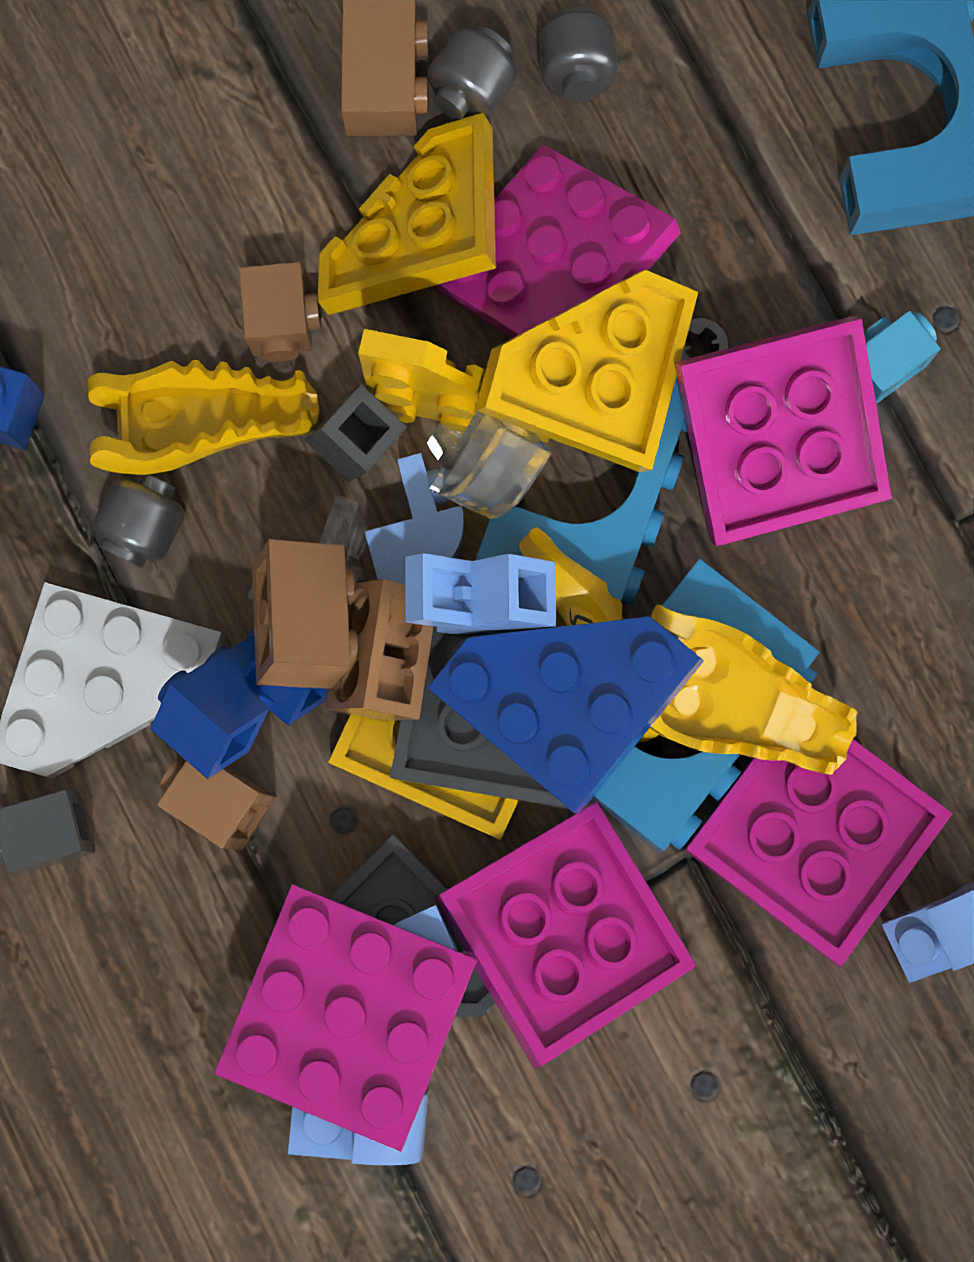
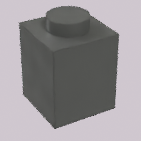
[305,384,407,482]
[0,789,95,874]

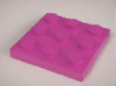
[433,145,681,338]
[674,316,892,546]
[684,739,953,967]
[434,802,697,1069]
[214,884,478,1152]

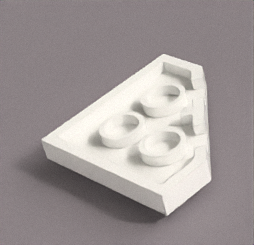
[0,582,225,779]

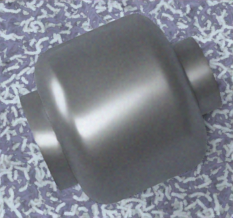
[538,7,618,103]
[427,26,516,120]
[92,475,185,568]

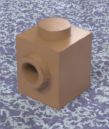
[239,262,321,362]

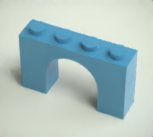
[807,0,974,235]
[476,377,688,605]
[591,559,820,853]

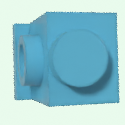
[864,311,941,404]

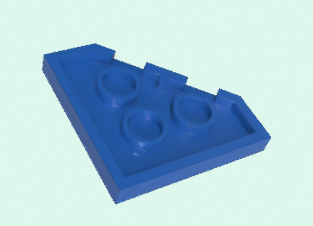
[428,616,704,814]

